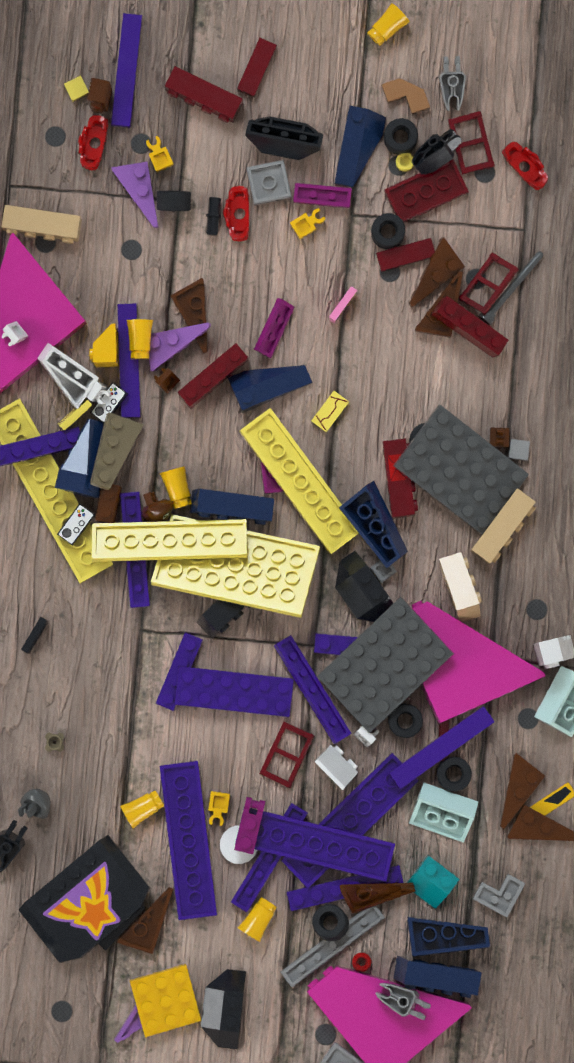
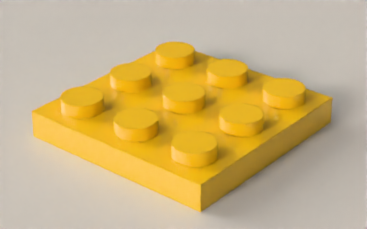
[129,964,201,1037]

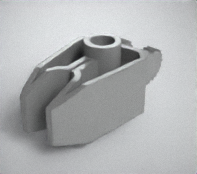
[438,56,466,111]
[375,983,431,1020]

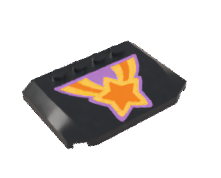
[19,835,151,963]

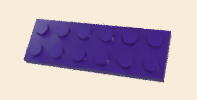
[174,666,294,717]

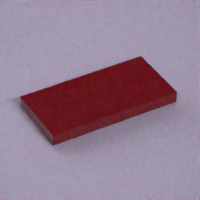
[384,159,469,223]

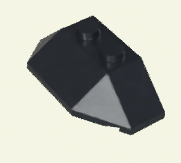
[245,116,323,160]
[335,551,394,622]
[201,969,246,1049]

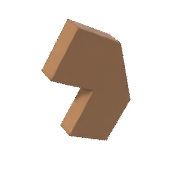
[381,78,430,115]

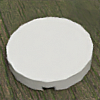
[220,825,257,864]

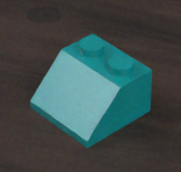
[407,854,460,909]

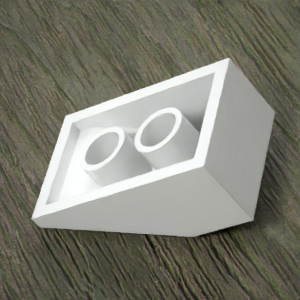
[315,745,358,790]

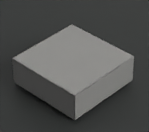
[508,439,530,461]
[370,560,397,583]

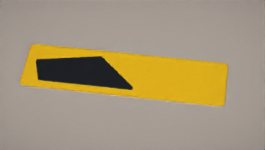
[530,783,574,816]

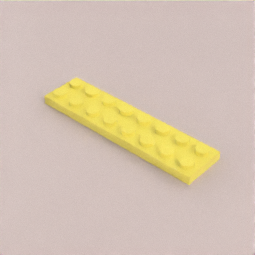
[239,408,359,554]
[92,519,247,562]

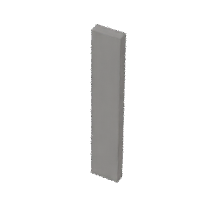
[280,906,385,987]

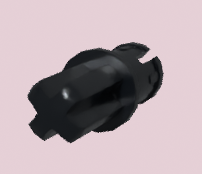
[206,197,221,236]

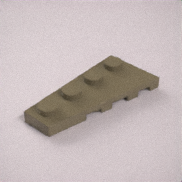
[90,412,144,490]

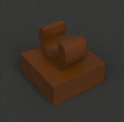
[154,368,180,394]
[489,427,509,448]

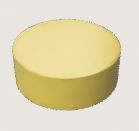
[396,153,414,172]

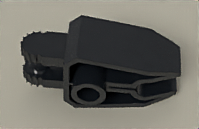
[411,129,462,175]
[0,820,28,872]

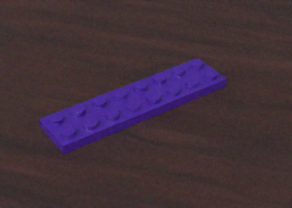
[281,753,419,888]
[160,761,217,920]
[235,808,395,882]

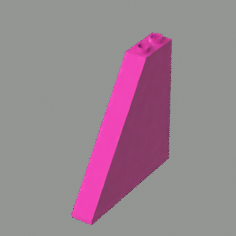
[0,233,87,394]
[411,600,546,724]
[307,965,471,1063]

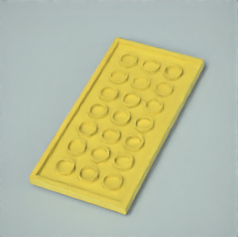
[151,514,320,618]

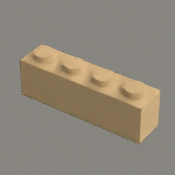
[1,205,82,244]
[471,488,536,564]

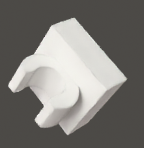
[2,321,28,346]
[86,381,111,405]
[353,726,379,748]

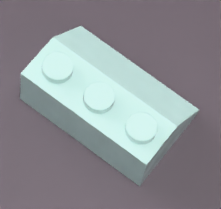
[534,666,574,737]
[409,783,478,843]

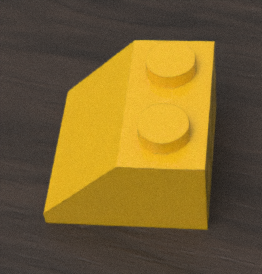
[89,323,119,368]

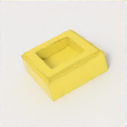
[64,76,89,102]

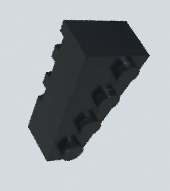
[197,600,250,639]

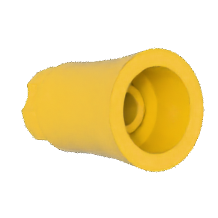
[367,3,410,46]
[126,319,153,359]
[159,466,192,509]
[120,791,164,829]
[237,897,277,942]

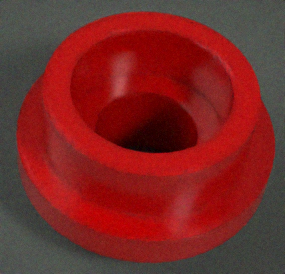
[352,952,371,972]

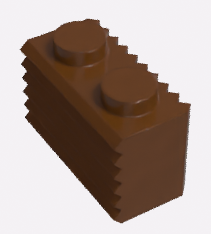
[87,78,112,114]
[95,484,122,523]

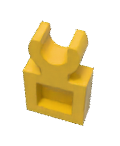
[146,136,174,173]
[290,208,325,240]
[208,791,230,826]

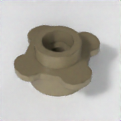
[45,733,64,752]

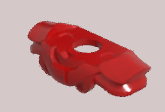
[78,115,108,170]
[502,142,548,190]
[223,186,249,242]

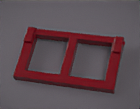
[448,111,495,175]
[458,253,519,315]
[259,722,315,789]

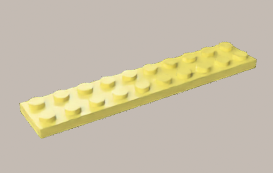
[0,398,114,584]

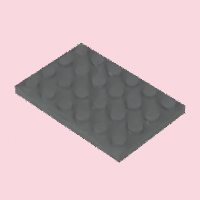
[393,405,529,535]
[317,597,454,733]

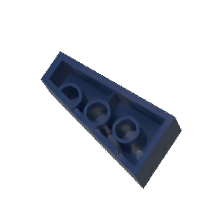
[339,481,408,568]
[189,489,274,525]
[407,917,490,957]
[393,955,482,998]

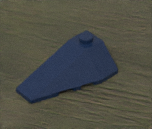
[334,106,386,188]
[228,365,313,413]
[55,418,104,498]

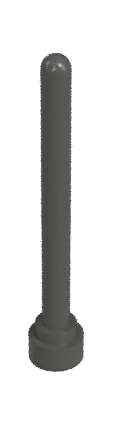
[478,251,543,326]

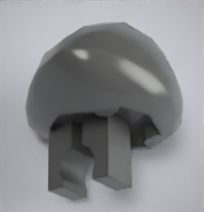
[18,788,51,819]

